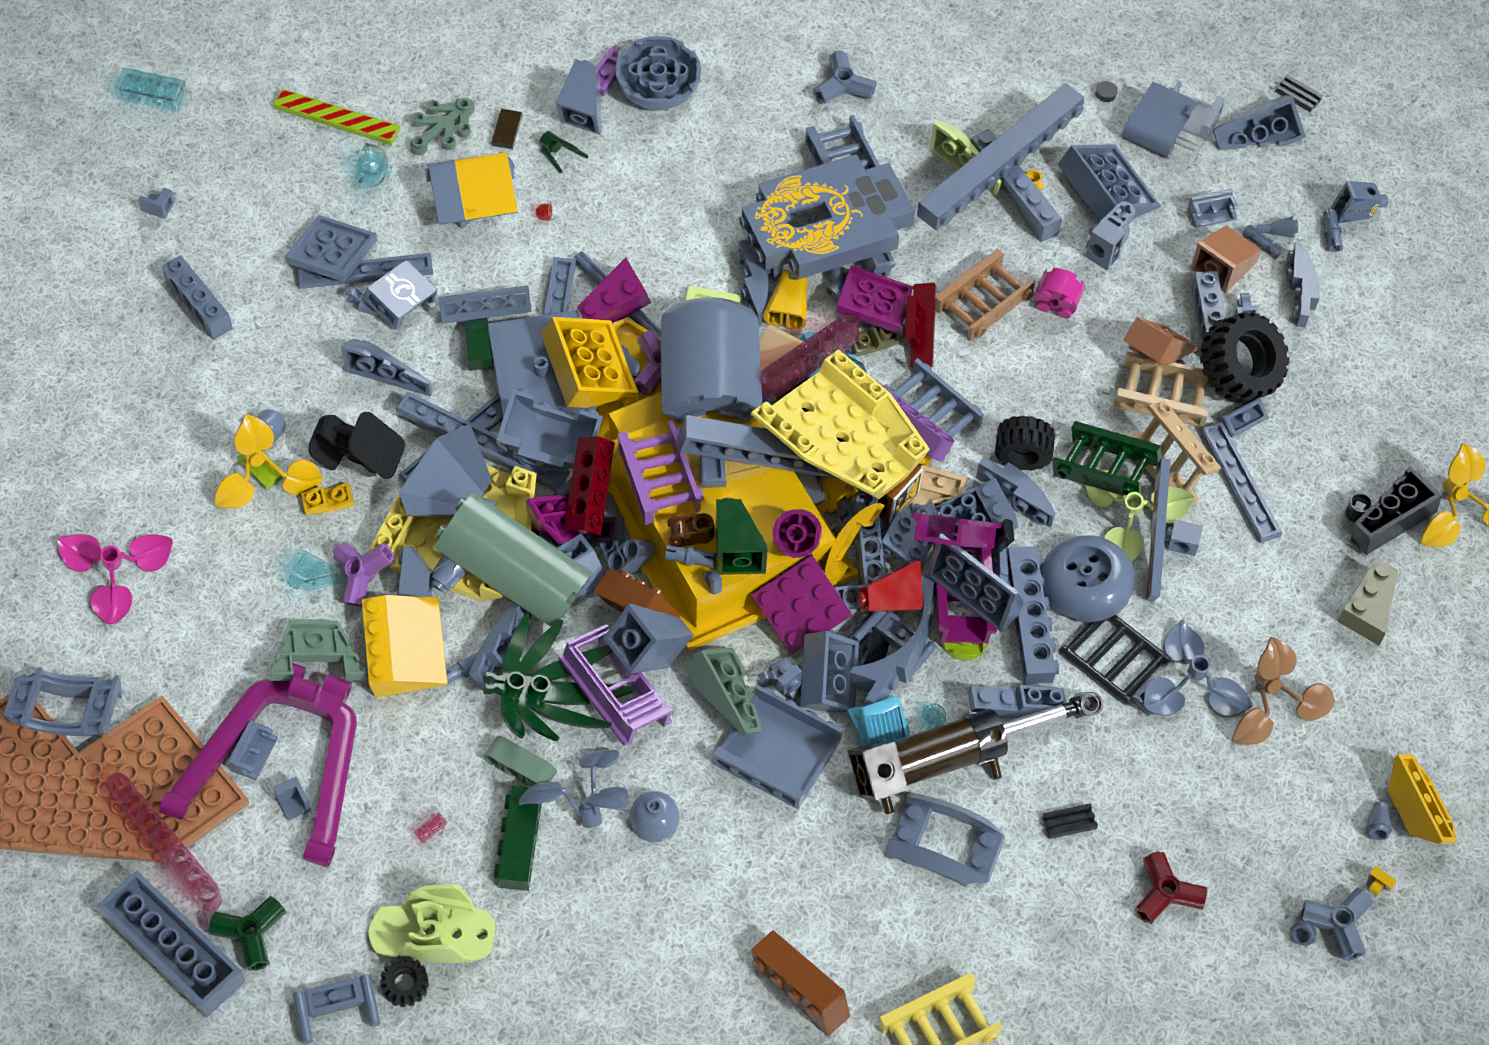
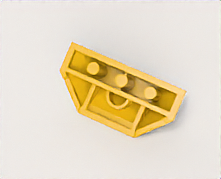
[1388,754,1458,844]

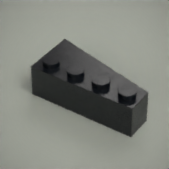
[1351,466,1442,555]

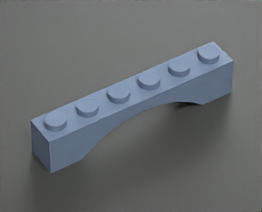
[970,129,1062,242]

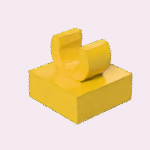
[1368,866,1397,896]

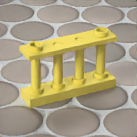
[878,972,1002,1045]

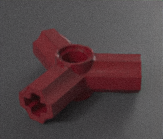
[1134,851,1208,924]

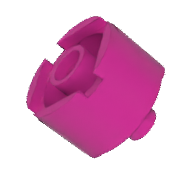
[1034,268,1085,319]

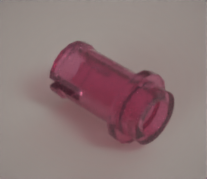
[414,812,448,843]

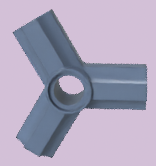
[813,50,877,104]
[1300,887,1374,961]

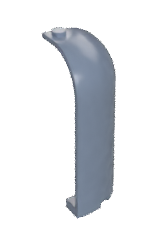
[661,297,762,423]

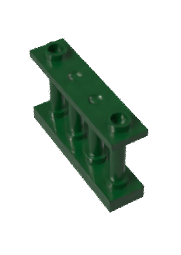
[1052,421,1162,496]

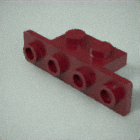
[903,282,936,368]

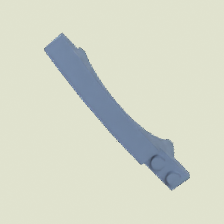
[850,552,936,706]

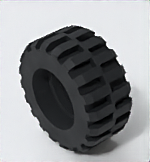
[1200,312,1289,403]

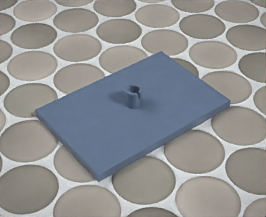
[488,310,596,417]

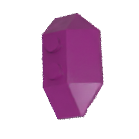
[526,494,584,544]

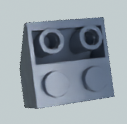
[557,534,605,603]

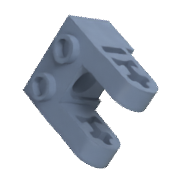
[1085,202,1135,271]

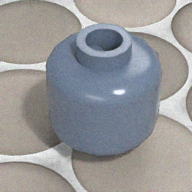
[257,409,286,443]

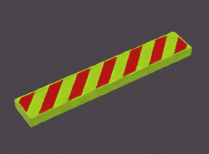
[273,89,400,146]

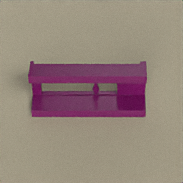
[912,512,1002,549]
[933,543,997,645]

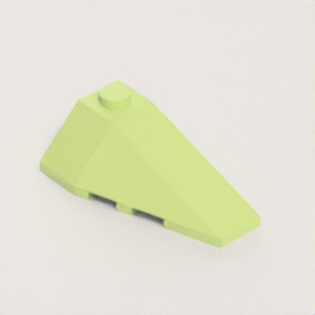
[930,121,1002,196]

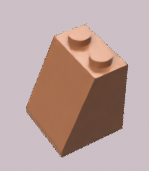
[1190,226,1261,293]

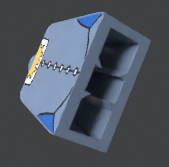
[1331,181,1388,223]

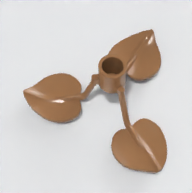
[1232,637,1335,745]

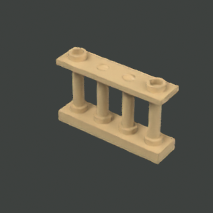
[1114,351,1210,428]
[1130,401,1221,506]

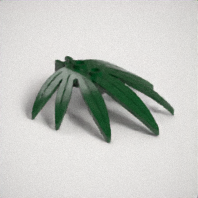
[483,613,635,741]

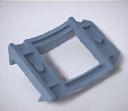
[3,667,122,736]
[887,792,1005,887]

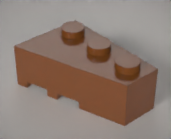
[593,568,681,617]

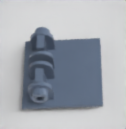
[882,509,933,566]

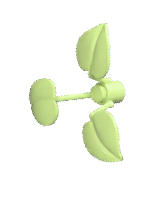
[1085,469,1195,562]

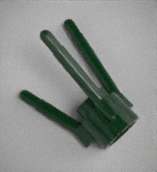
[539,131,589,173]

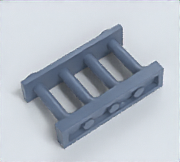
[805,114,880,169]
[884,358,984,453]

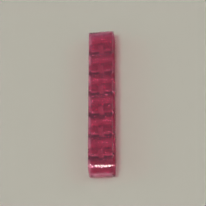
[761,314,860,398]
[106,773,222,911]

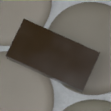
[492,108,522,149]

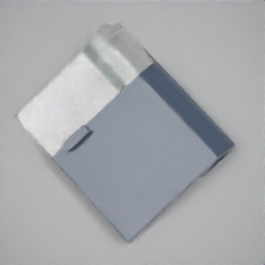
[1122,81,1222,169]

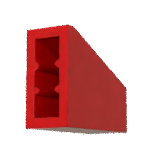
[857,561,923,613]

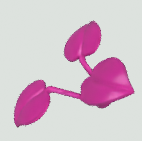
[58,534,173,625]

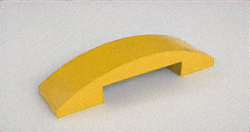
[825,503,885,587]

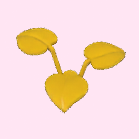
[214,414,323,508]
[1420,443,1489,547]

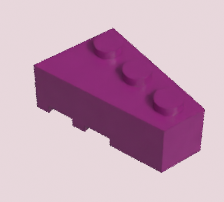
[577,257,651,323]

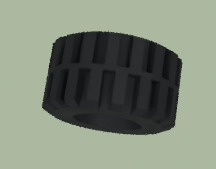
[995,416,1055,471]

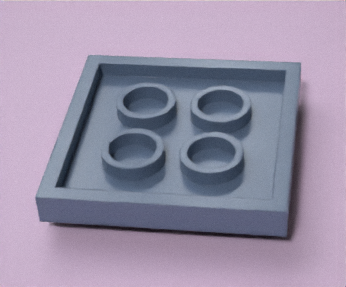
[285,215,377,282]

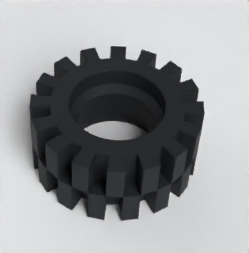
[380,956,429,1008]

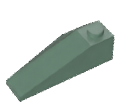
[684,647,762,736]

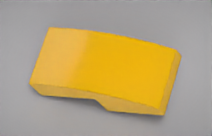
[301,482,356,515]

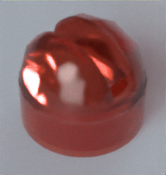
[535,203,553,221]

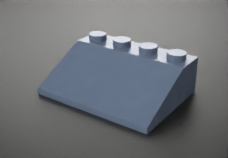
[1058,144,1161,223]
[926,533,1024,633]

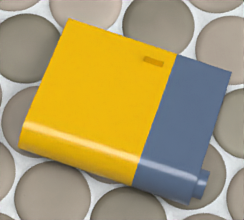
[424,152,518,225]

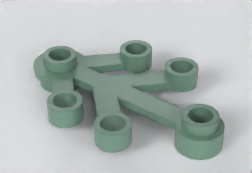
[410,98,475,155]

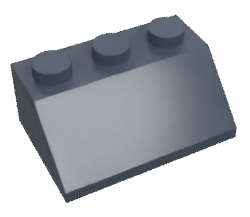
[800,631,859,713]

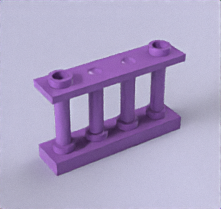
[618,420,704,525]

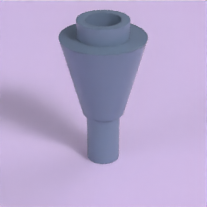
[1257,216,1298,238]

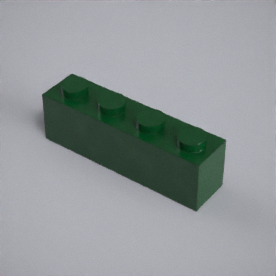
[494,786,542,891]

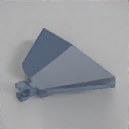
[399,424,496,517]

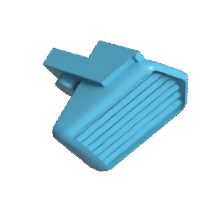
[847,695,910,746]

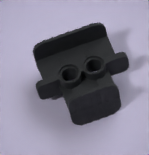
[308,412,405,479]

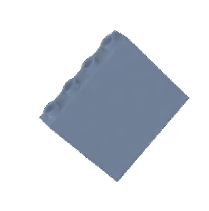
[712,685,843,810]

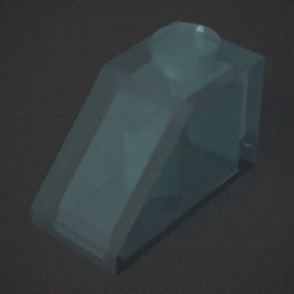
[284,548,343,591]

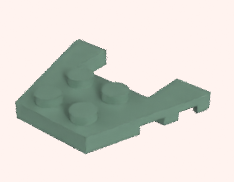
[270,620,368,681]

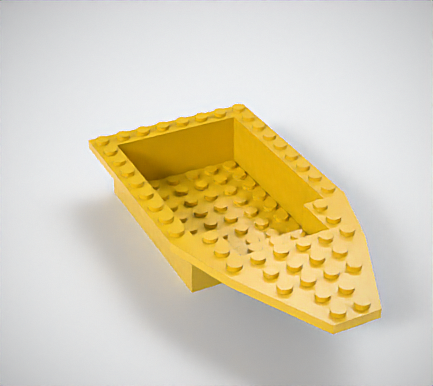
[595,317,858,652]

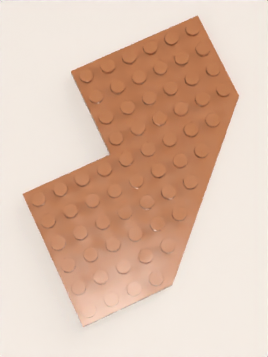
[0,694,249,863]

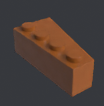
[751,930,850,1037]

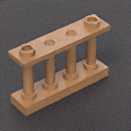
[935,249,1035,341]

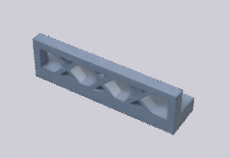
[438,285,532,324]

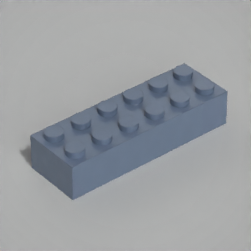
[97,870,245,1018]

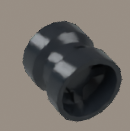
[1345,492,1373,523]

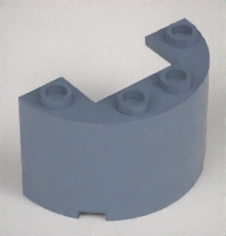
[496,389,603,473]

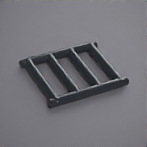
[1059,615,1171,705]

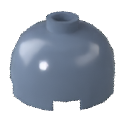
[630,791,679,842]

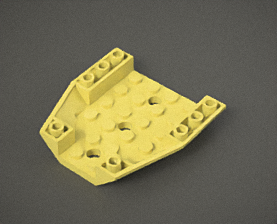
[751,350,930,499]
[369,465,537,602]

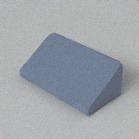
[1217,398,1269,437]

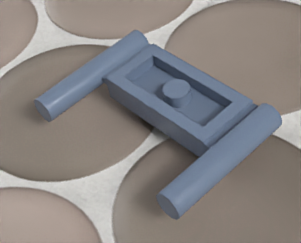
[851,612,937,679]
[293,974,381,1044]

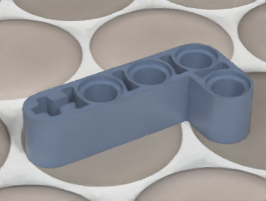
[599,492,655,573]

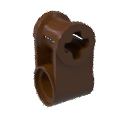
[667,513,715,547]

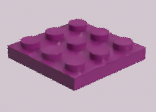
[835,265,913,334]
[752,555,852,655]

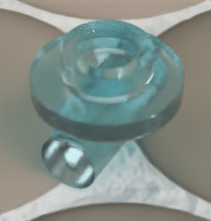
[922,703,950,728]

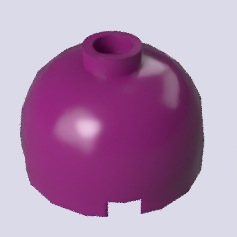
[772,509,822,558]

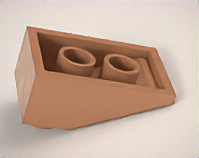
[1123,317,1199,366]

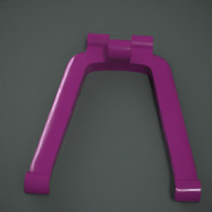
[159,663,357,868]

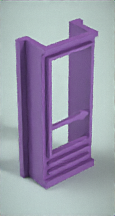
[558,624,673,746]

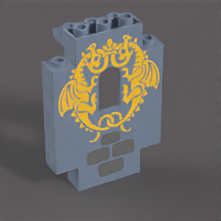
[739,154,915,281]

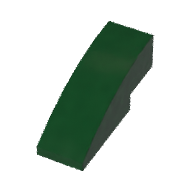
[465,318,492,371]

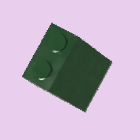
[715,497,768,575]

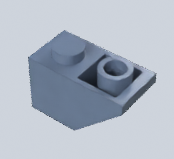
[396,546,433,597]

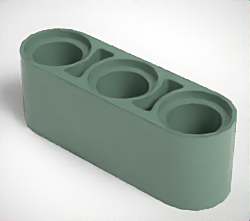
[483,736,557,787]

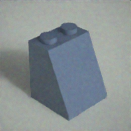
[556,59,602,135]
[603,604,694,674]

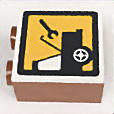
[877,465,923,524]

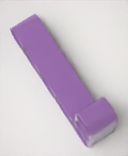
[875,380,955,462]

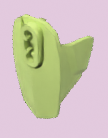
[368,884,496,963]

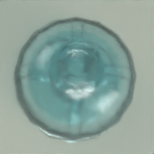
[355,143,392,188]

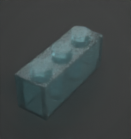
[115,68,188,113]

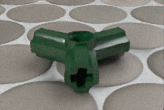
[209,896,286,971]

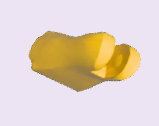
[763,269,808,330]

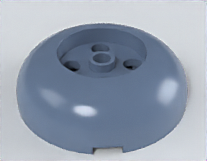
[616,36,701,110]
[1040,535,1135,622]

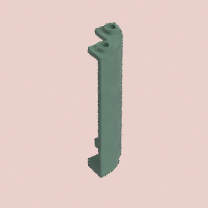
[434,492,593,627]

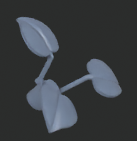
[1143,620,1253,717]
[519,750,628,828]

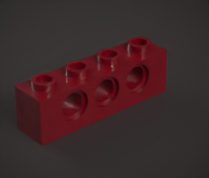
[564,436,615,535]

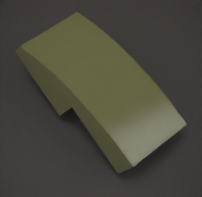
[846,326,899,357]

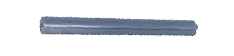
[575,251,661,338]

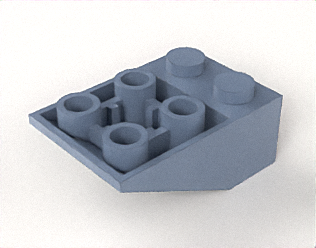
[933,478,1018,539]

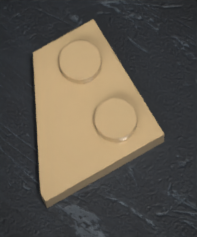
[910,465,967,509]

